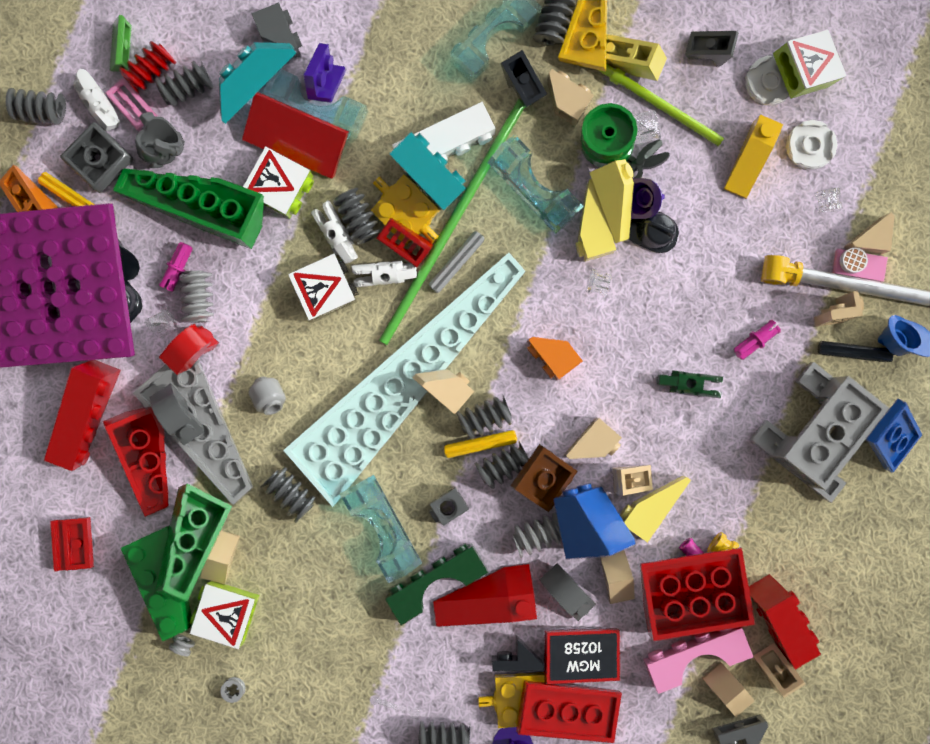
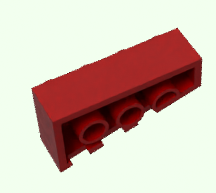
[44,360,121,471]

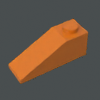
[0,165,58,212]

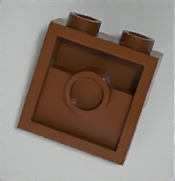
[510,444,578,512]

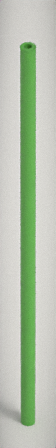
[379,99,524,345]

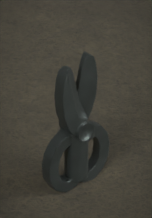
[626,139,669,178]

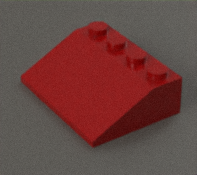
[640,547,755,641]

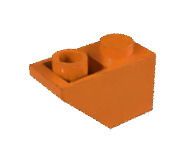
[527,337,583,380]

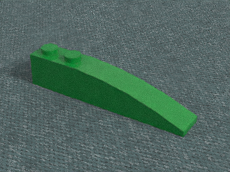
[113,168,264,249]

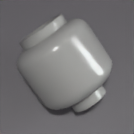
[248,377,286,415]

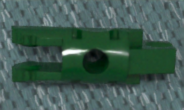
[657,370,724,399]

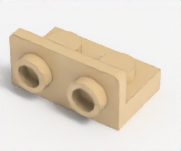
[814,291,864,327]

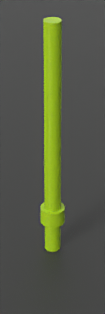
[598,64,724,146]

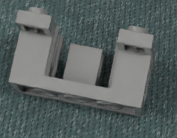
[749,362,890,503]

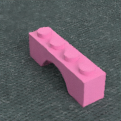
[643,627,753,694]

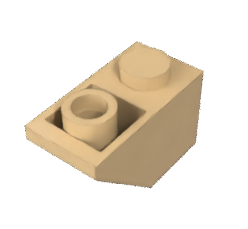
[547,69,594,127]

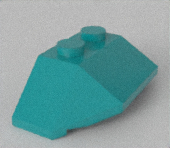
[219,42,297,124]

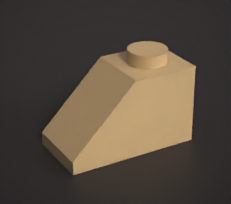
[412,369,474,414]
[564,418,622,459]

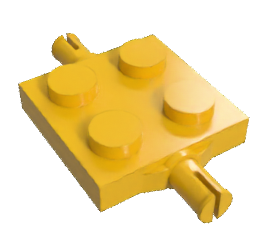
[371,174,441,245]
[478,672,545,728]

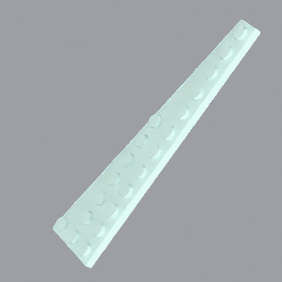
[283,253,525,507]

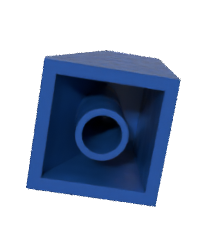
[553,483,636,559]

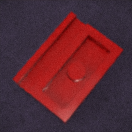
[50,517,94,572]

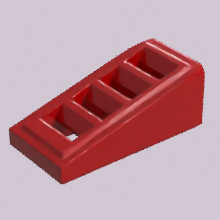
[376,218,433,267]

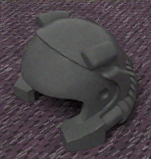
[135,112,185,168]

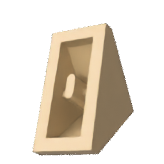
[844,212,895,255]
[612,465,653,496]
[201,530,240,584]
[600,550,635,604]
[753,643,806,698]
[702,662,754,717]

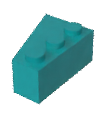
[390,132,466,210]

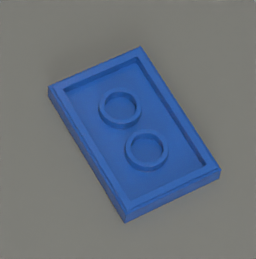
[866,398,922,473]

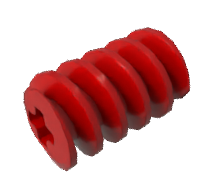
[119,41,177,95]

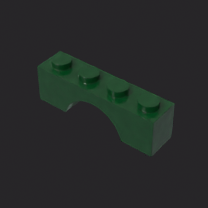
[385,543,488,626]

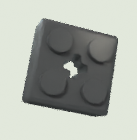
[60,122,134,193]

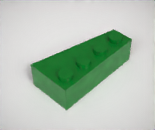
[155,483,232,603]
[120,525,192,642]

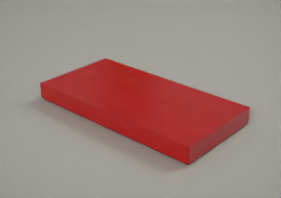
[242,92,349,179]
[516,681,622,743]

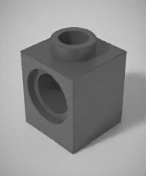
[429,487,469,526]

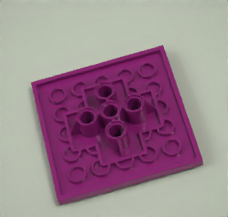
[0,203,135,368]

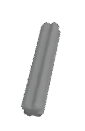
[429,231,484,293]

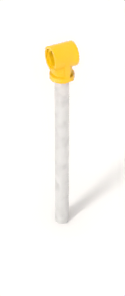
[761,255,930,306]

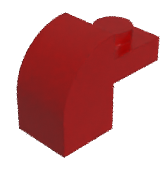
[159,324,219,375]

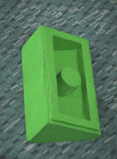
[110,15,131,72]

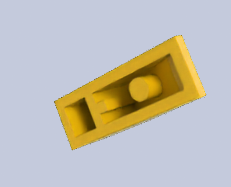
[724,114,783,199]

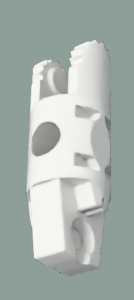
[73,69,120,131]
[311,200,358,263]
[351,261,417,287]

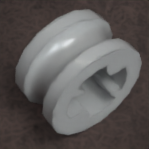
[169,634,195,656]
[220,677,246,703]

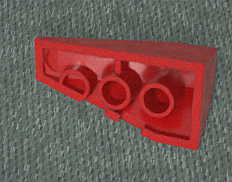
[102,406,169,517]
[433,564,537,627]

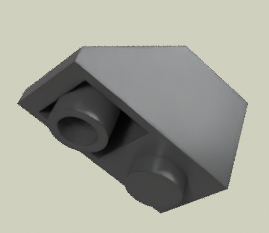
[251,2,302,58]

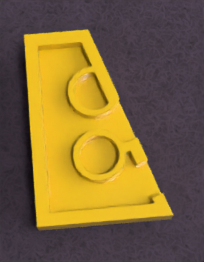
[558,0,607,72]

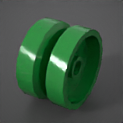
[580,103,638,167]

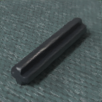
[818,341,893,362]

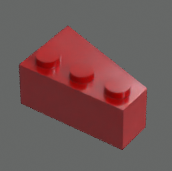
[749,574,821,670]

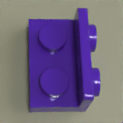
[303,43,346,103]

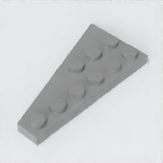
[133,359,253,505]

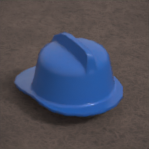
[877,315,930,357]

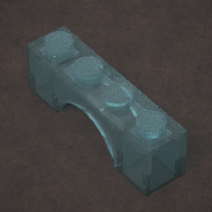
[450,0,542,84]
[263,69,368,139]
[487,135,584,234]
[340,475,422,583]

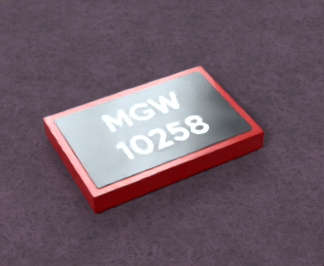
[544,628,620,684]

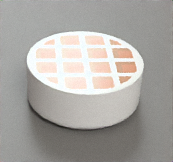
[840,248,868,274]

